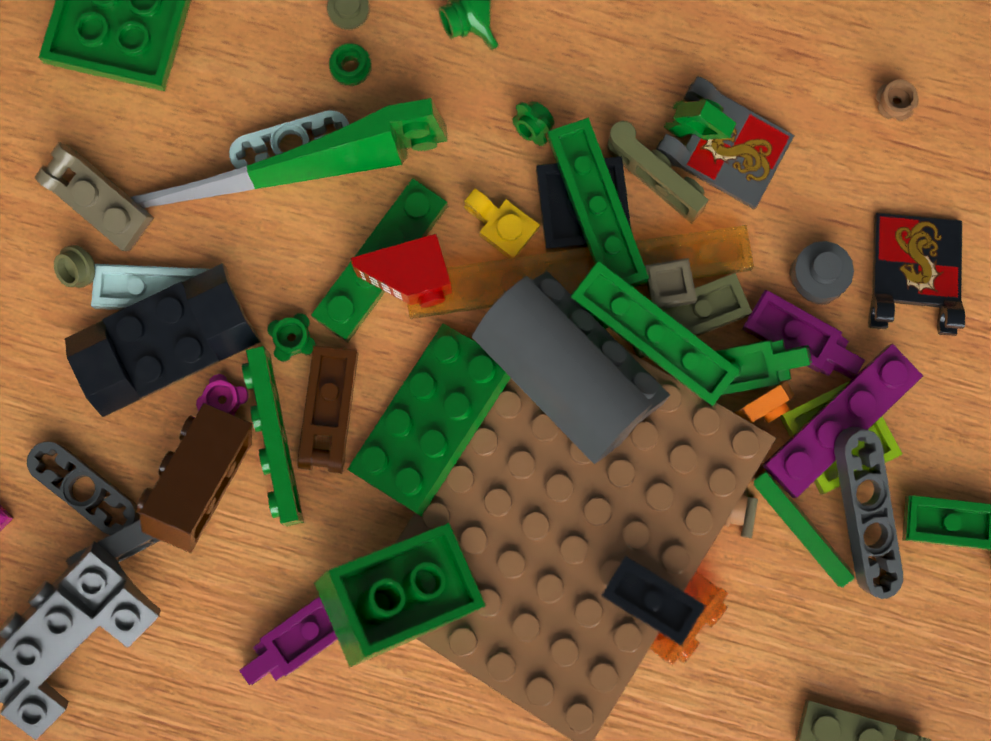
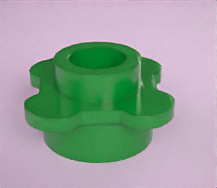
[512,101,554,146]
[268,313,316,362]

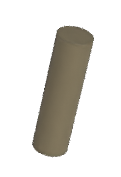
[741,497,758,538]

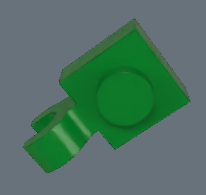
[664,99,736,140]

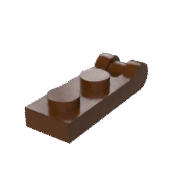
[298,346,358,474]

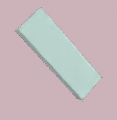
[91,264,209,310]

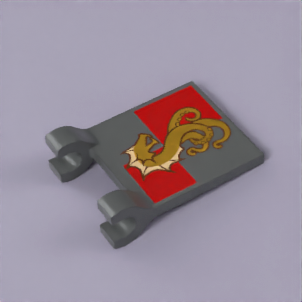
[656,76,794,209]

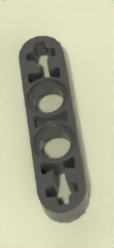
[835,426,903,599]

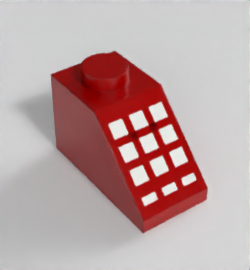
[350,234,453,308]

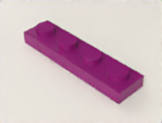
[762,343,923,498]

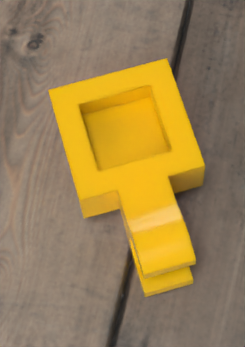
[464,188,540,262]

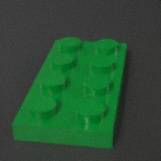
[347,324,511,517]

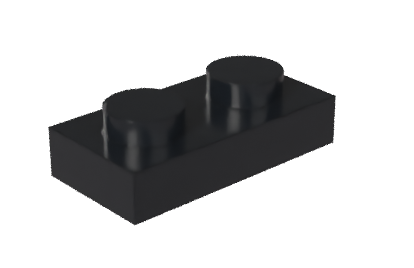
[601,556,706,646]

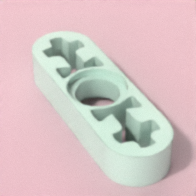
[229,110,349,169]

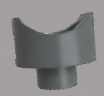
[790,241,854,305]

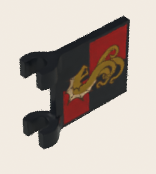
[868,213,965,336]

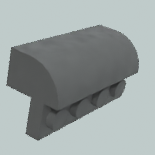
[472,271,670,465]

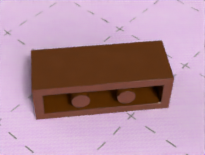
[136,403,252,553]

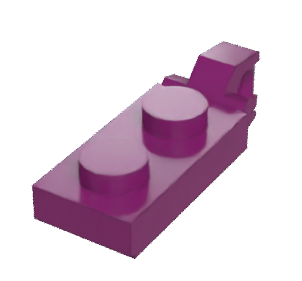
[742,290,865,379]
[239,596,338,686]

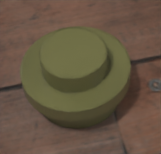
[327,0,369,30]
[54,245,95,288]

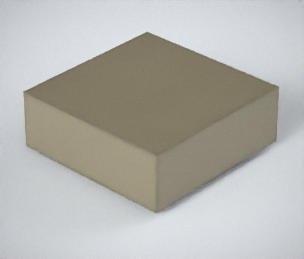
[645,258,697,309]

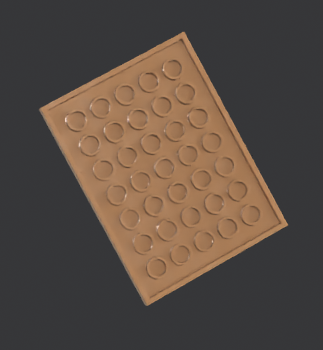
[395,349,776,741]

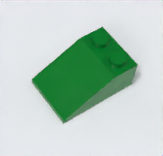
[314,523,486,668]

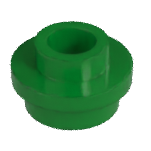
[329,44,371,86]

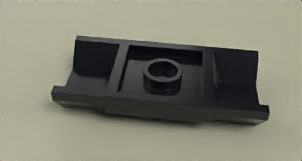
[65,263,261,417]

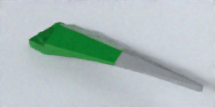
[131,98,448,208]

